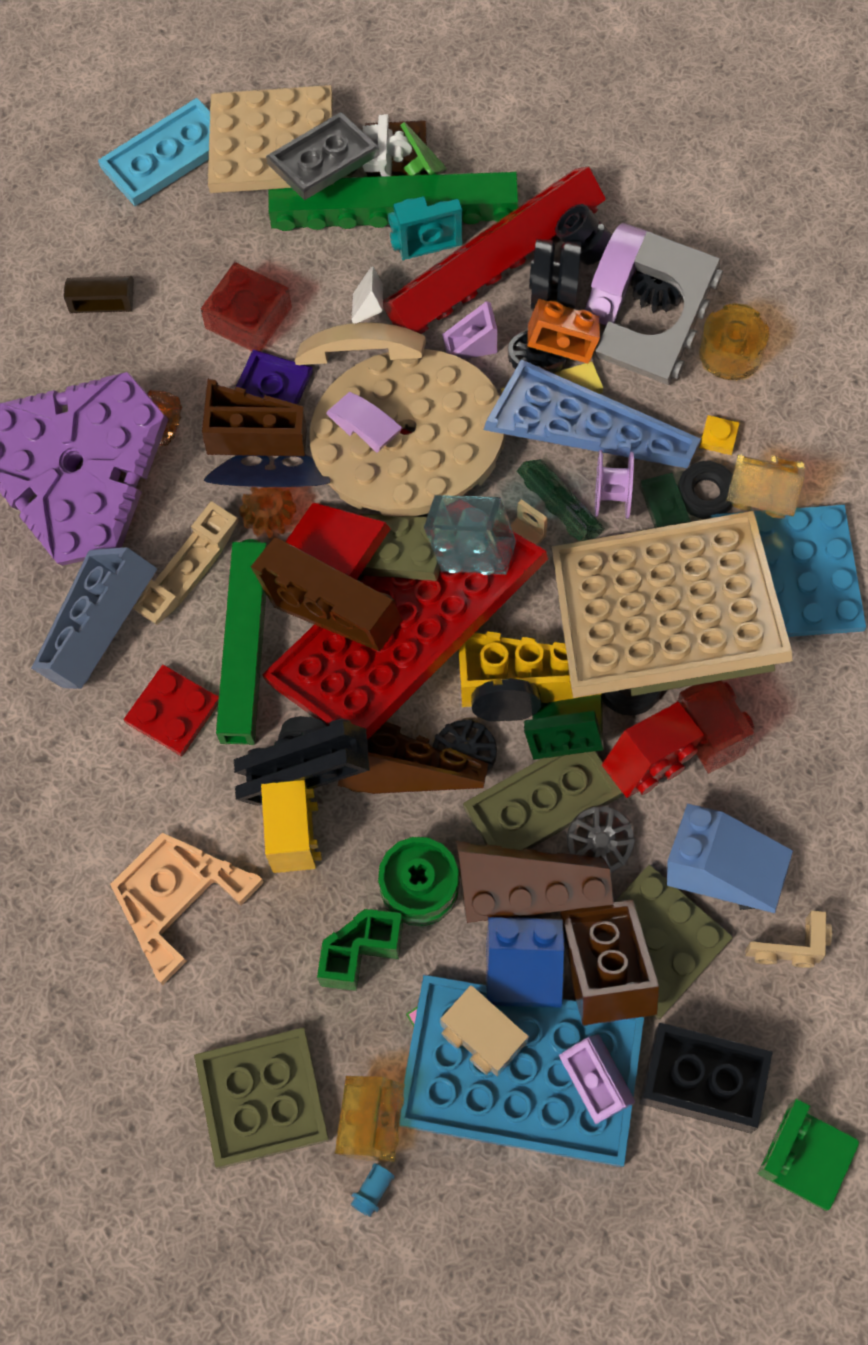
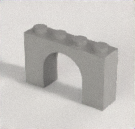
[596,231,723,385]

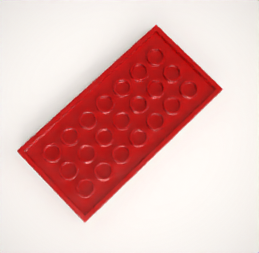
[262,501,549,740]

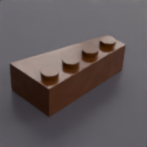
[456,841,614,923]

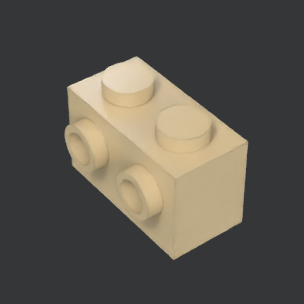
[440,985,529,1077]

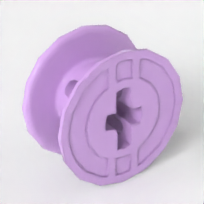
[595,450,634,519]

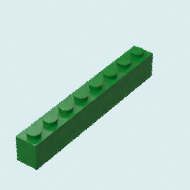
[268,172,518,231]

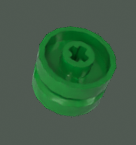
[378,837,459,926]

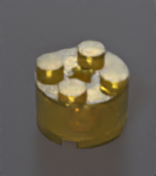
[699,303,769,380]

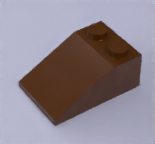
[560,900,659,1026]

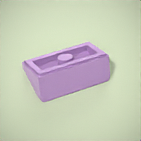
[559,1035,635,1124]

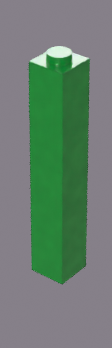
[216,539,267,745]

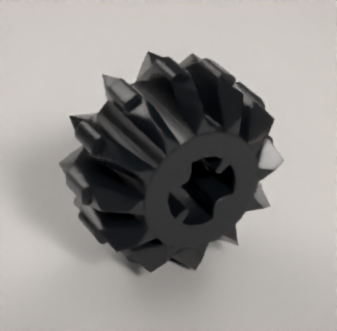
[631,271,682,313]

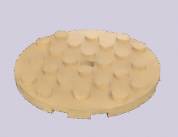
[309,349,506,517]

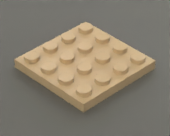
[208,85,334,193]

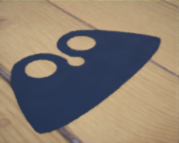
[204,454,330,487]

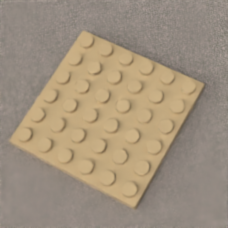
[552,511,793,698]

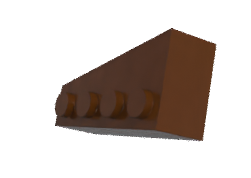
[251,536,402,652]

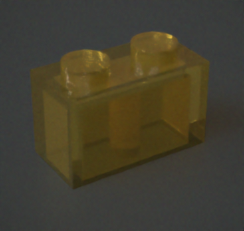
[335,1076,405,1162]

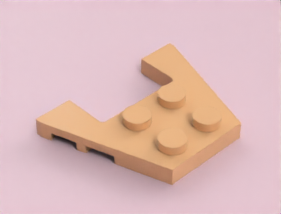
[110,833,264,985]

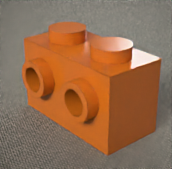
[527,299,600,364]

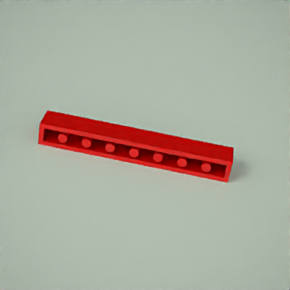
[383,166,606,334]

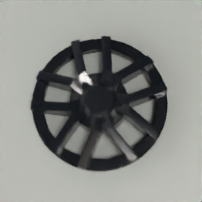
[432,719,497,775]

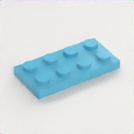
[98,98,210,206]

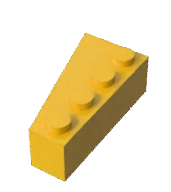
[459,631,601,707]

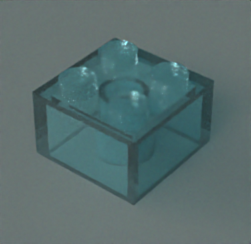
[424,495,516,575]

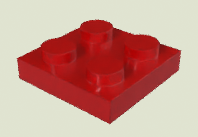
[123,664,219,757]

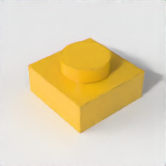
[699,415,739,455]

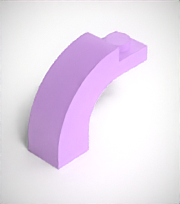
[585,223,652,326]

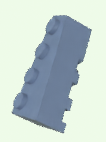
[31,547,157,689]

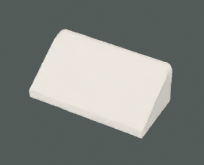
[352,266,383,324]

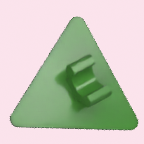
[401,122,447,175]

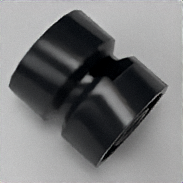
[555,204,612,265]

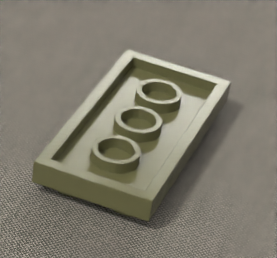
[463,751,622,850]

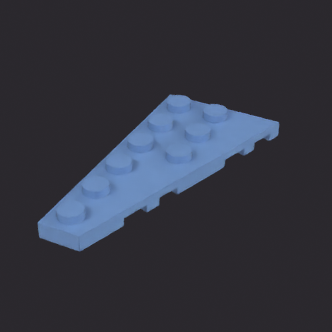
[483,359,701,468]

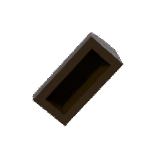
[64,276,134,313]

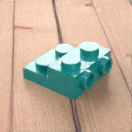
[388,196,462,260]

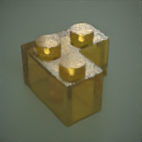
[726,455,805,518]

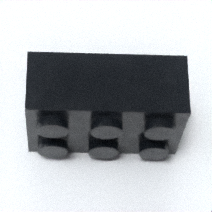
[639,1022,773,1134]

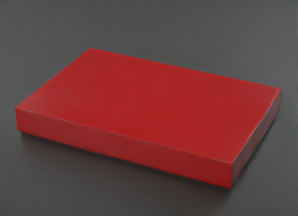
[285,502,391,580]

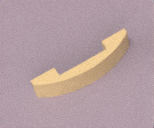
[295,323,426,365]
[132,501,239,625]

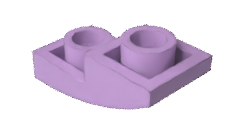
[326,392,402,453]

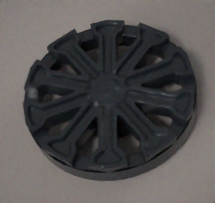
[508,330,568,374]

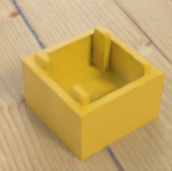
[261,780,322,873]

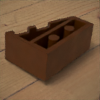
[202,378,307,456]

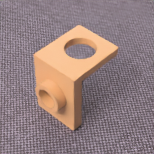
[508,499,548,546]

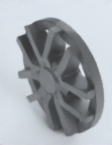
[567,806,635,873]

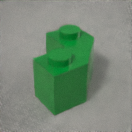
[317,909,403,991]

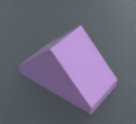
[442,301,497,359]

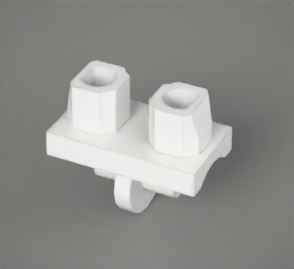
[362,114,412,176]

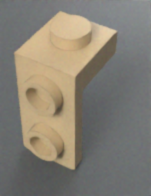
[745,911,832,968]

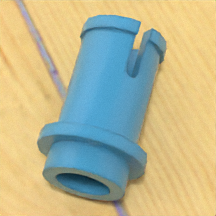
[350,1163,395,1217]

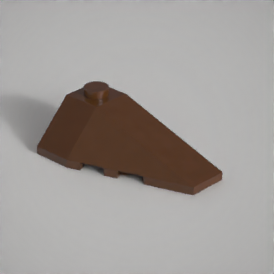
[338,722,489,794]

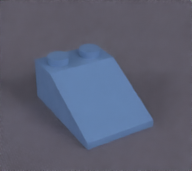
[667,803,793,913]

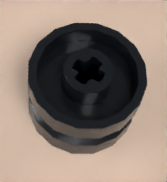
[529,239,581,311]

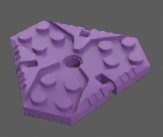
[0,372,168,566]

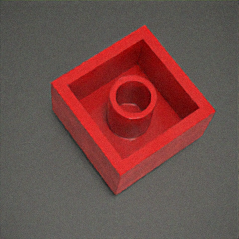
[602,702,704,798]

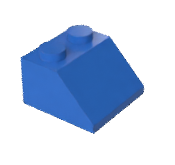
[486,917,564,1008]

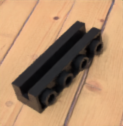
[234,719,370,806]

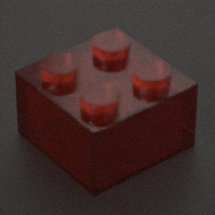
[200,262,292,351]
[677,681,755,774]

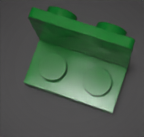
[757,1099,859,1211]

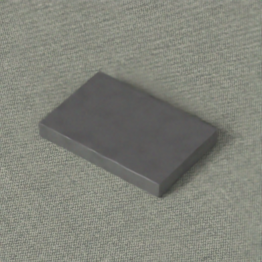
[266,112,380,200]

